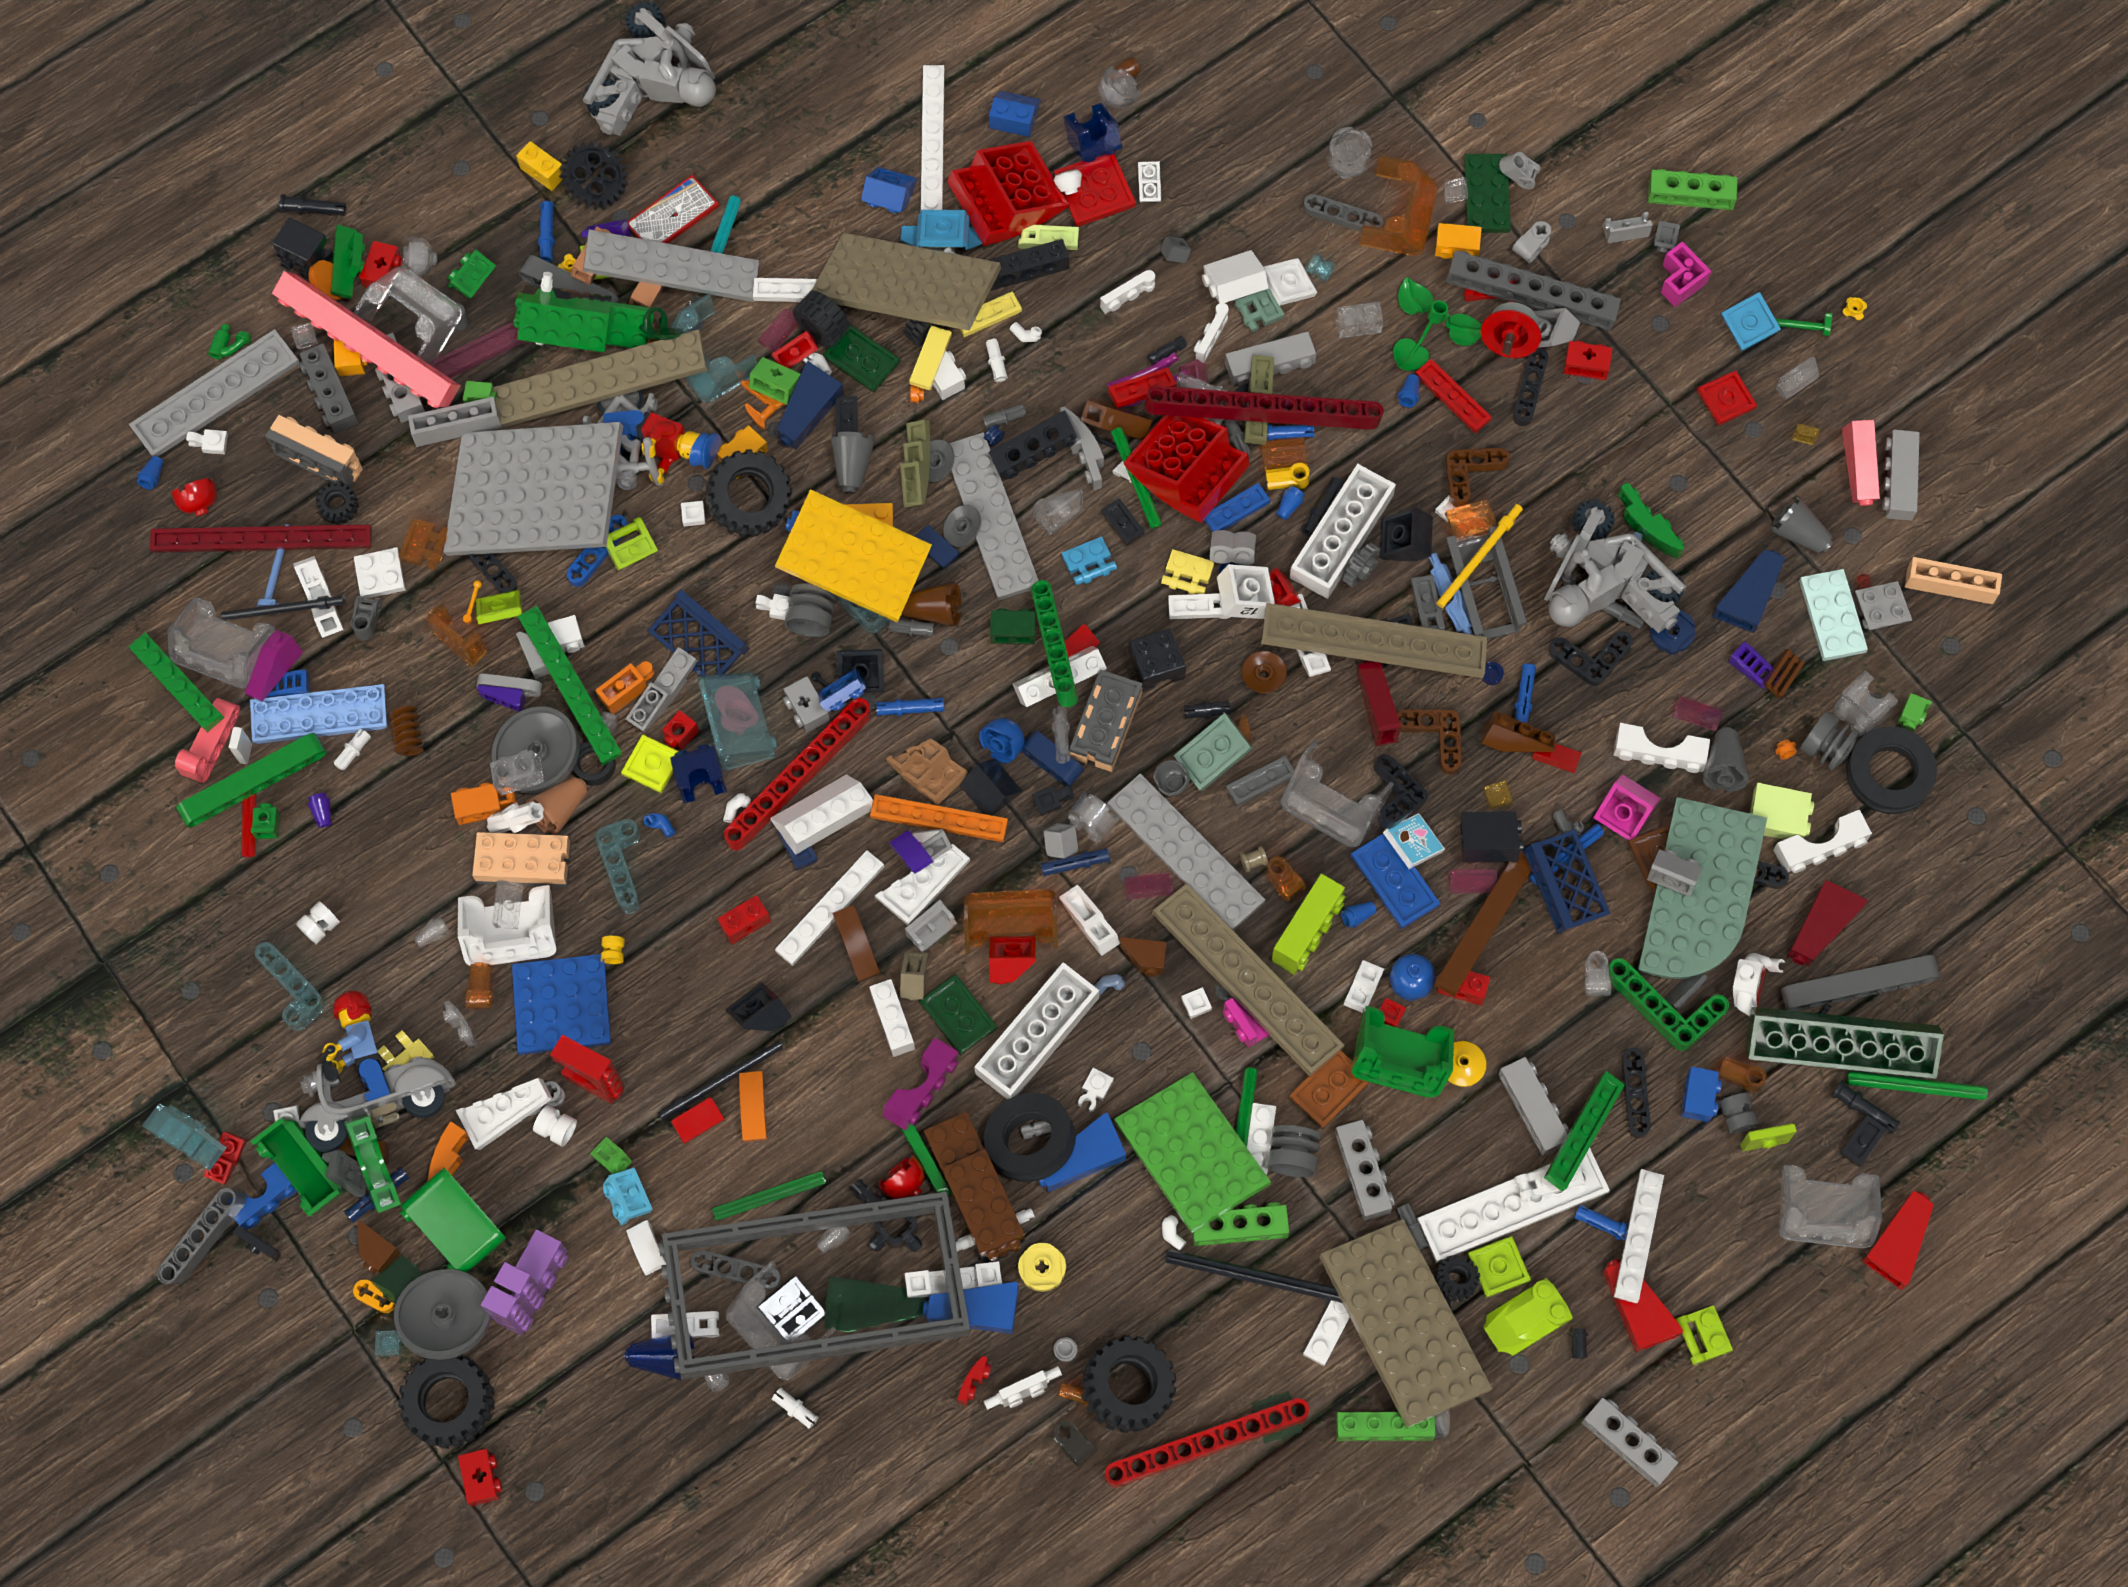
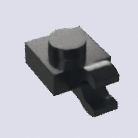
[1032,785,1074,816]

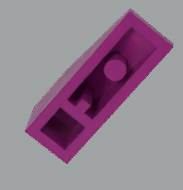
[245,630,303,702]

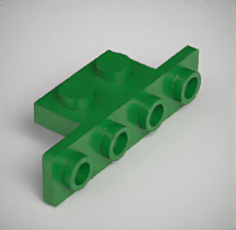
[330,225,365,299]

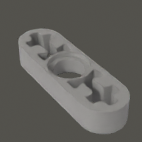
[476,674,542,697]

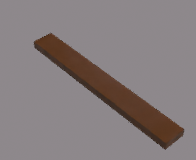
[1434,848,1531,997]

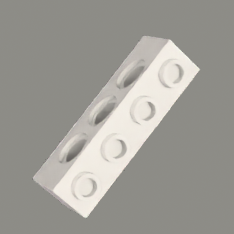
[1012,646,1107,707]

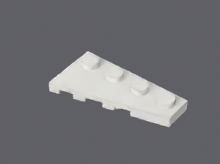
[875,844,970,926]
[456,1078,553,1150]

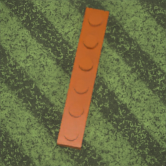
[870,794,1008,843]

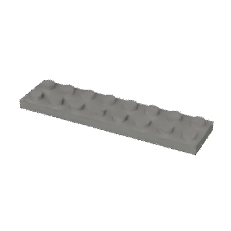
[583,230,759,302]
[129,329,299,457]
[949,432,1039,601]
[1107,774,1265,931]

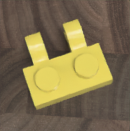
[377,1030,434,1072]

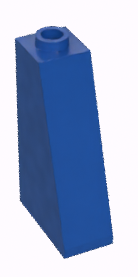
[1039,1112,1126,1192]
[923,1282,1019,1334]

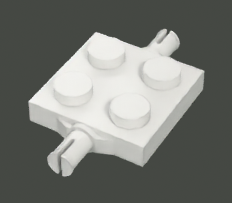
[984,1366,1062,1410]

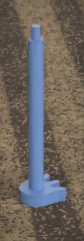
[256,524,290,614]

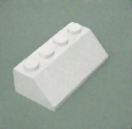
[771,774,873,855]

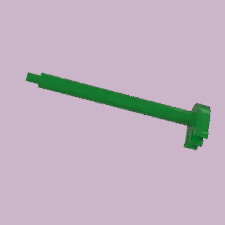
[1775,313,1833,337]

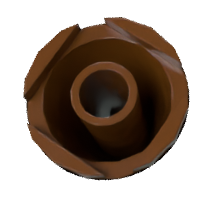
[902,582,962,626]

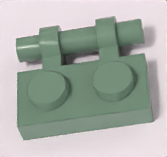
[1234,287,1284,332]

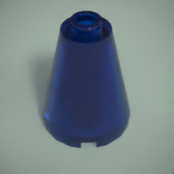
[625,1333,694,1380]

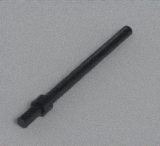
[221,595,346,620]
[658,1041,783,1120]

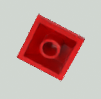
[989,936,1036,984]

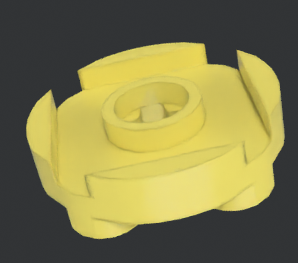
[1018,1243,1066,1292]

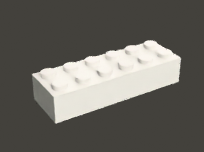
[1290,464,1396,599]
[974,963,1099,1100]

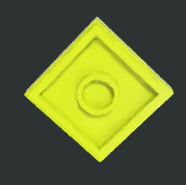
[621,734,683,794]

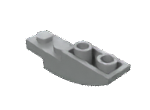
[1060,407,1104,490]
[626,647,698,732]

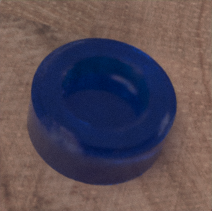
[1481,662,1504,686]

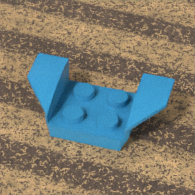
[901,209,982,250]

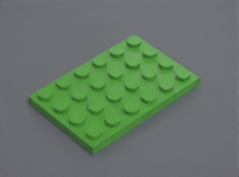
[1114,1072,1271,1233]

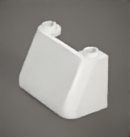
[458,885,556,967]

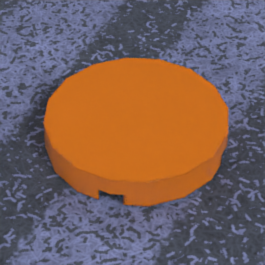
[308,260,342,301]

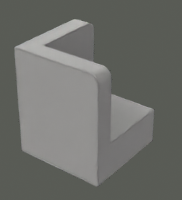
[1043,823,1078,858]

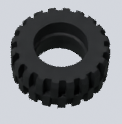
[706,449,792,537]
[1080,1335,1177,1433]
[398,1355,495,1449]

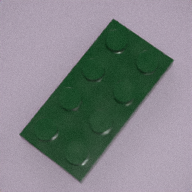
[1464,154,1511,233]

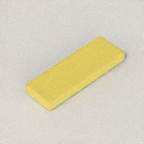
[960,291,1022,337]
[909,326,952,390]

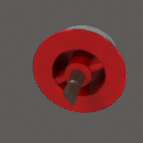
[1481,301,1541,358]

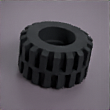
[792,290,850,348]

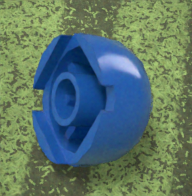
[979,717,1025,763]
[1389,954,1436,1001]

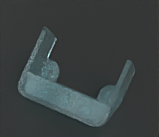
[669,294,757,403]

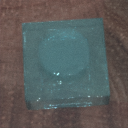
[375,1331,401,1357]

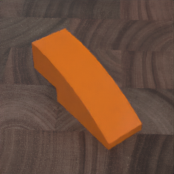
[739,1071,768,1142]
[428,1121,469,1180]

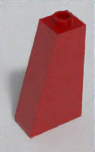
[1862,1191,1934,1290]
[1603,1259,1684,1352]

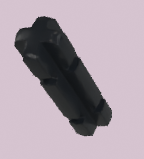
[1147,336,1187,365]

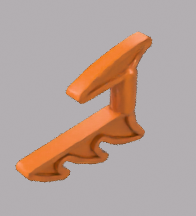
[741,380,786,430]

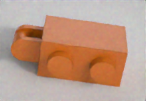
[595,661,654,716]
[451,783,516,825]

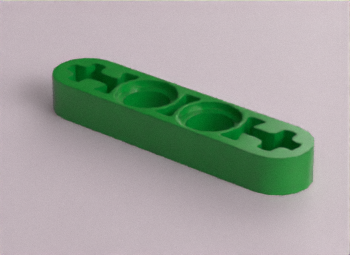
[901,1124,951,1197]

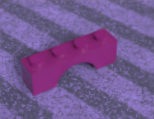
[883,1038,959,1131]

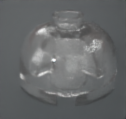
[1097,66,1140,110]
[402,235,437,278]

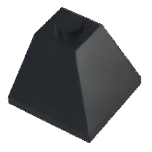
[725,982,792,1031]

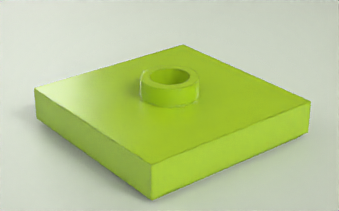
[476,590,522,625]
[1740,1123,1797,1152]
[1468,1236,1531,1298]

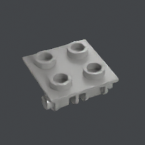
[1855,581,1912,630]

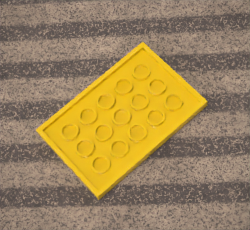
[775,489,932,622]

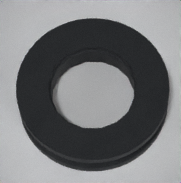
[1846,726,1937,814]
[984,1093,1076,1182]

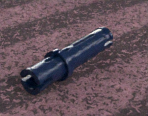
[1041,847,1110,877]
[344,1167,410,1223]

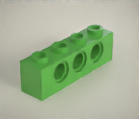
[1648,169,1738,210]
[1193,1202,1289,1246]
[1336,1412,1435,1441]

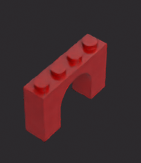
[550,1034,624,1104]

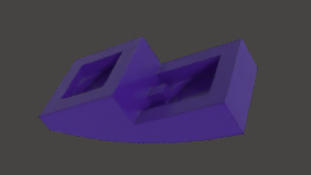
[889,830,934,874]

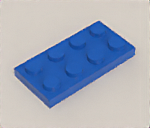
[1351,834,1440,929]

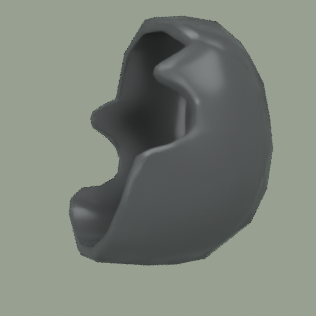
[1153,760,1190,797]

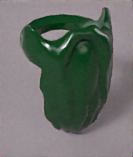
[639,306,683,340]

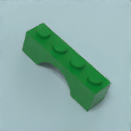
[344,1114,401,1213]

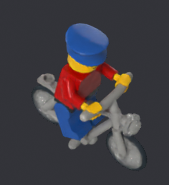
[583,390,721,490]

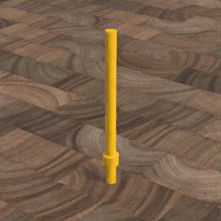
[1436,504,1523,608]

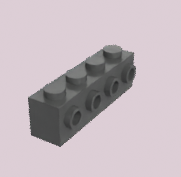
[299,343,359,434]

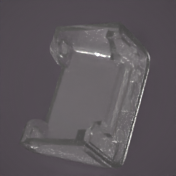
[168,597,275,688]
[1779,1165,1882,1248]

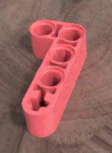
[175,698,240,783]

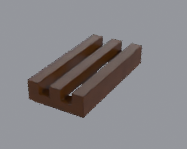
[1762,649,1805,698]

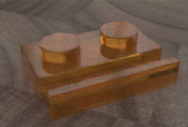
[1260,437,1308,472]
[1445,499,1498,542]

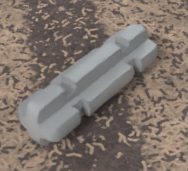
[1021,1121,1052,1139]

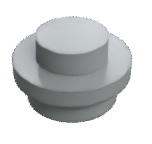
[1054,1337,1077,1362]

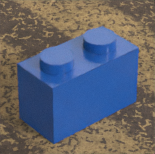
[1681,1067,1722,1122]

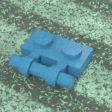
[1062,536,1117,586]

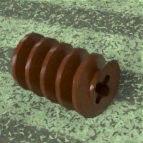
[390,706,424,756]

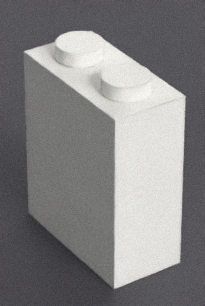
[1202,250,1268,304]

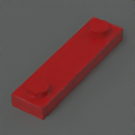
[1415,359,1492,434]

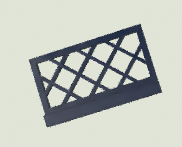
[648,589,750,687]
[1523,829,1610,934]

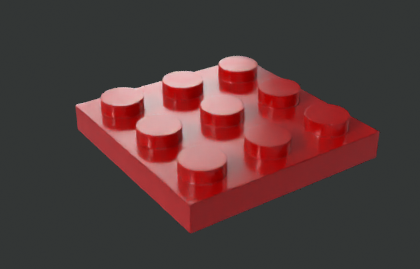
[1054,150,1136,227]

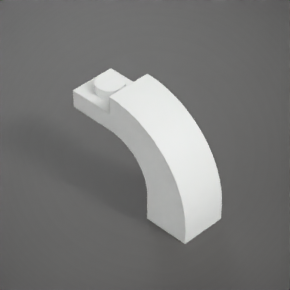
[294,556,343,638]

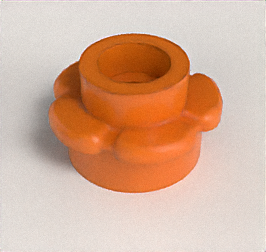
[910,385,924,404]
[1775,740,1797,760]

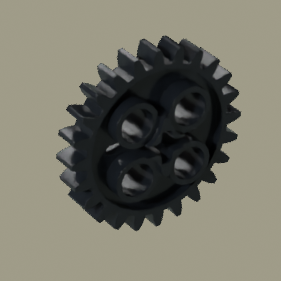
[559,141,628,210]

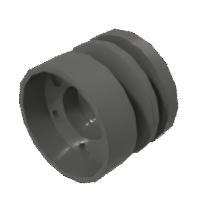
[784,584,836,637]
[1800,711,1859,771]
[1267,1125,1321,1177]

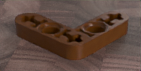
[1446,448,1510,508]
[1397,709,1461,775]

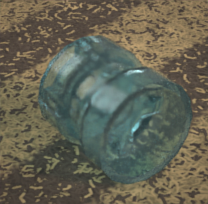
[1306,253,1335,282]

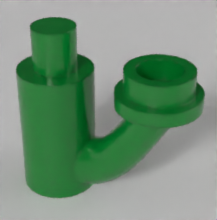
[208,324,251,360]

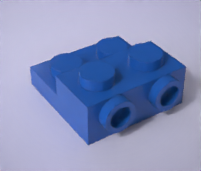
[818,668,866,712]

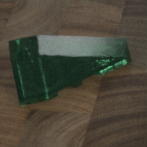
[825,1277,925,1332]

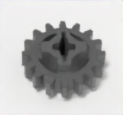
[1343,542,1381,587]

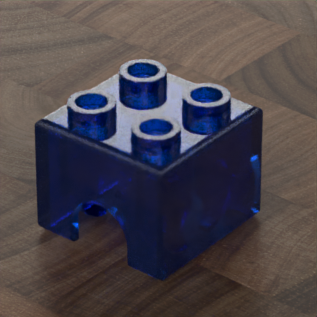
[1063,102,1122,162]
[670,744,727,804]

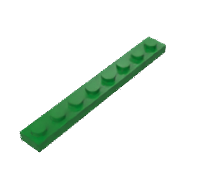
[518,606,622,765]

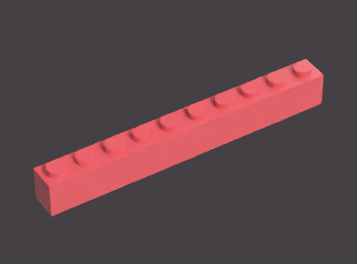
[272,271,461,409]

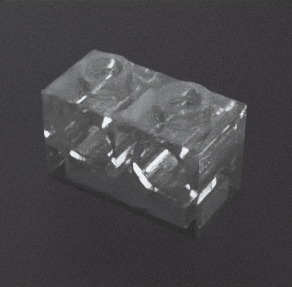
[1335,302,1383,338]
[490,750,544,795]

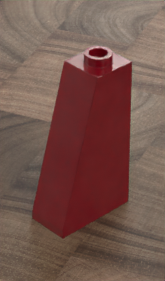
[1357,660,1401,747]
[1788,880,1868,966]

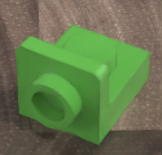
[590,1137,632,1174]

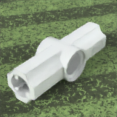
[487,802,544,833]

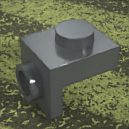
[1653,220,1680,253]

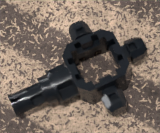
[850,1179,922,1253]

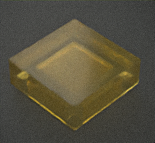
[1792,424,1819,445]
[1483,781,1513,810]

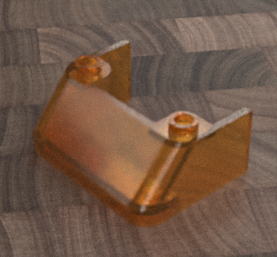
[1360,155,1438,256]
[964,889,1058,954]

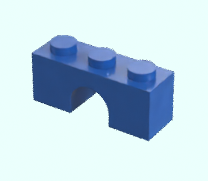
[229,1163,297,1230]

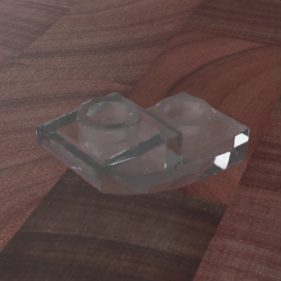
[442,1001,478,1047]

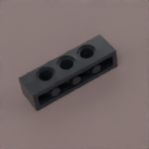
[988,239,1069,292]
[988,410,1081,480]

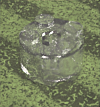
[1328,127,1372,179]
[1067,791,1120,844]

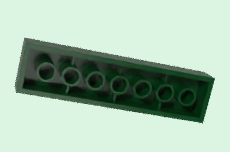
[1745,1007,1944,1079]

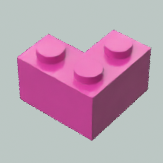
[1661,241,1711,307]

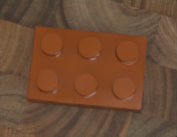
[1289,1051,1370,1130]

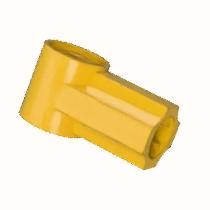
[1266,463,1310,490]

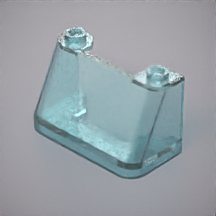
[698,672,778,771]

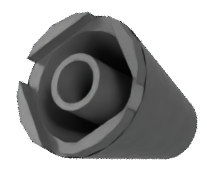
[831,432,875,494]
[1769,495,1833,553]
[1703,727,1749,792]

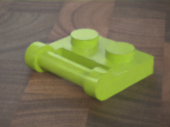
[606,517,658,571]
[1676,1305,1733,1365]

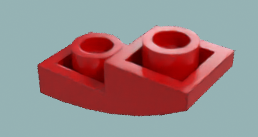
[203,1131,247,1185]
[957,1356,991,1406]

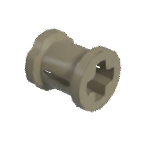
[1240,846,1268,872]

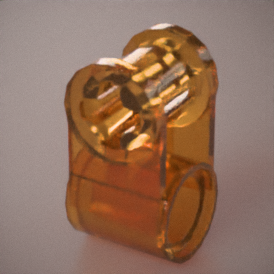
[1266,856,1306,902]

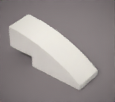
[1059,885,1120,956]

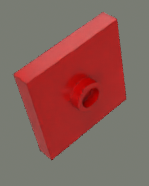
[1697,370,1757,426]

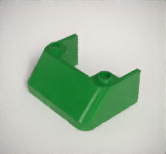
[250,1117,348,1217]

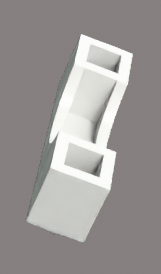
[1613,723,1710,773]
[1773,810,1872,874]

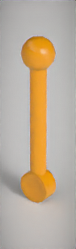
[463,580,482,624]

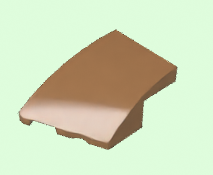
[886,739,968,805]

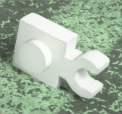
[1078,1068,1114,1112]

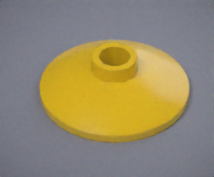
[1448,1041,1486,1087]

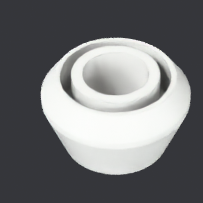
[1054,170,1082,195]

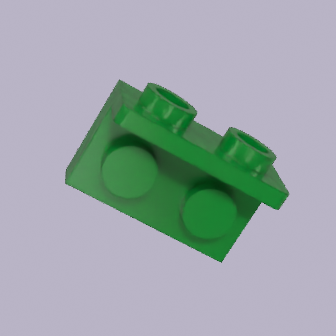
[447,249,496,300]

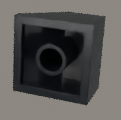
[1380,507,1433,562]

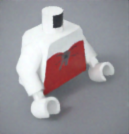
[1733,953,1785,1016]

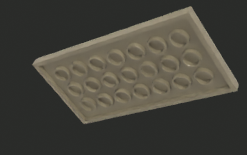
[812,232,1001,331]
[1319,1219,1492,1428]

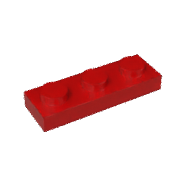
[1108,367,1177,408]

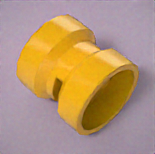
[601,936,625,964]

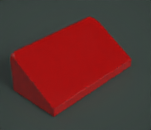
[772,330,819,368]
[1269,568,1301,606]
[1065,624,1100,657]
[1531,743,1582,773]
[671,1097,724,1144]

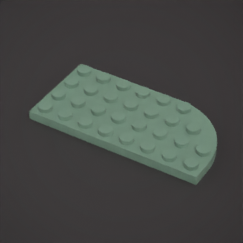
[1638,797,1767,979]

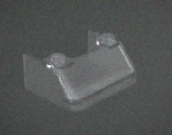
[353,267,462,365]
[1281,740,1394,847]
[726,1260,838,1380]

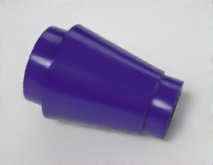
[308,793,332,828]

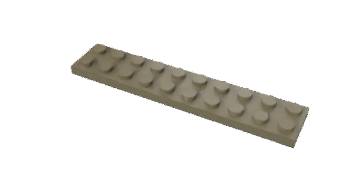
[494,329,708,428]
[1261,603,1487,678]
[1152,883,1345,1076]

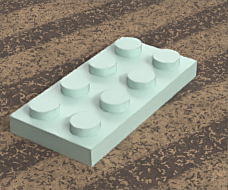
[1799,569,1868,661]

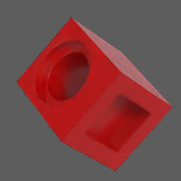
[662,710,699,751]

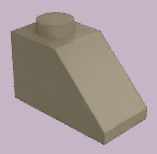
[900,952,928,1000]

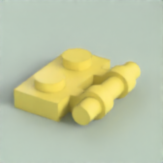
[1161,549,1215,595]

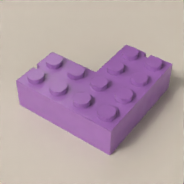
[481,1230,568,1336]

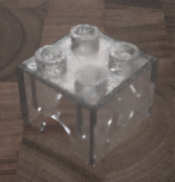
[1833,671,1898,736]

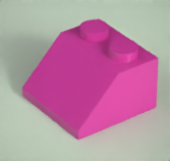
[1594,774,1661,840]

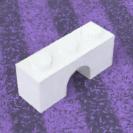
[869,979,915,1057]

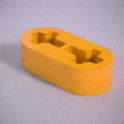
[353,1279,397,1313]

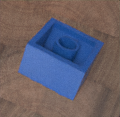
[989,91,1041,137]
[861,167,918,213]

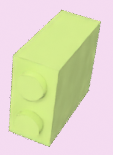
[1750,783,1814,840]

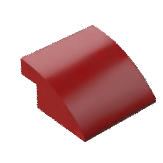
[947,141,1069,246]
[1124,415,1250,523]

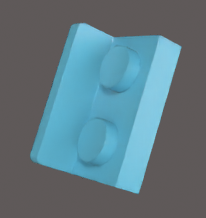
[603,1168,652,1225]

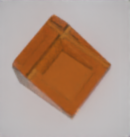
[1238,714,1252,743]

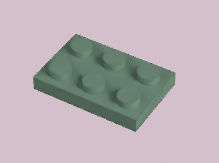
[1174,713,1254,791]

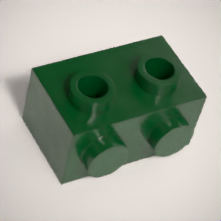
[990,608,1036,645]

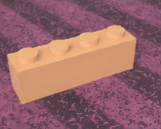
[1904,557,2002,604]

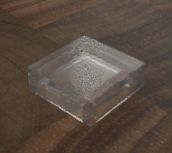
[1444,177,1468,204]
[291,322,318,350]

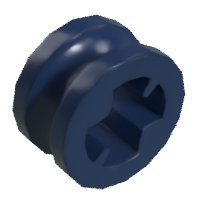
[984,425,1005,446]

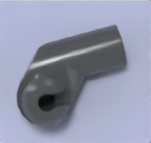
[1552,810,1584,836]

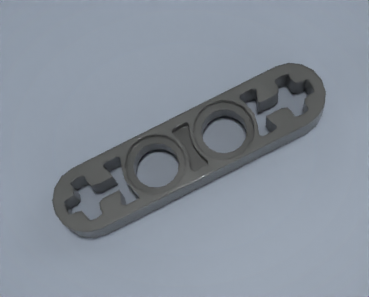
[1303,194,1383,235]
[691,1250,781,1290]

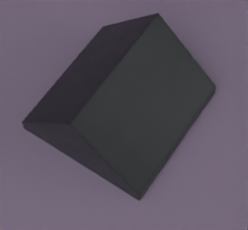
[837,649,884,693]
[960,758,1023,816]

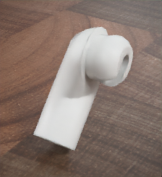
[1010,322,1042,342]
[803,353,832,375]
[723,793,751,823]
[1162,1215,1186,1251]

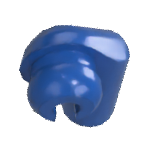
[643,813,676,838]

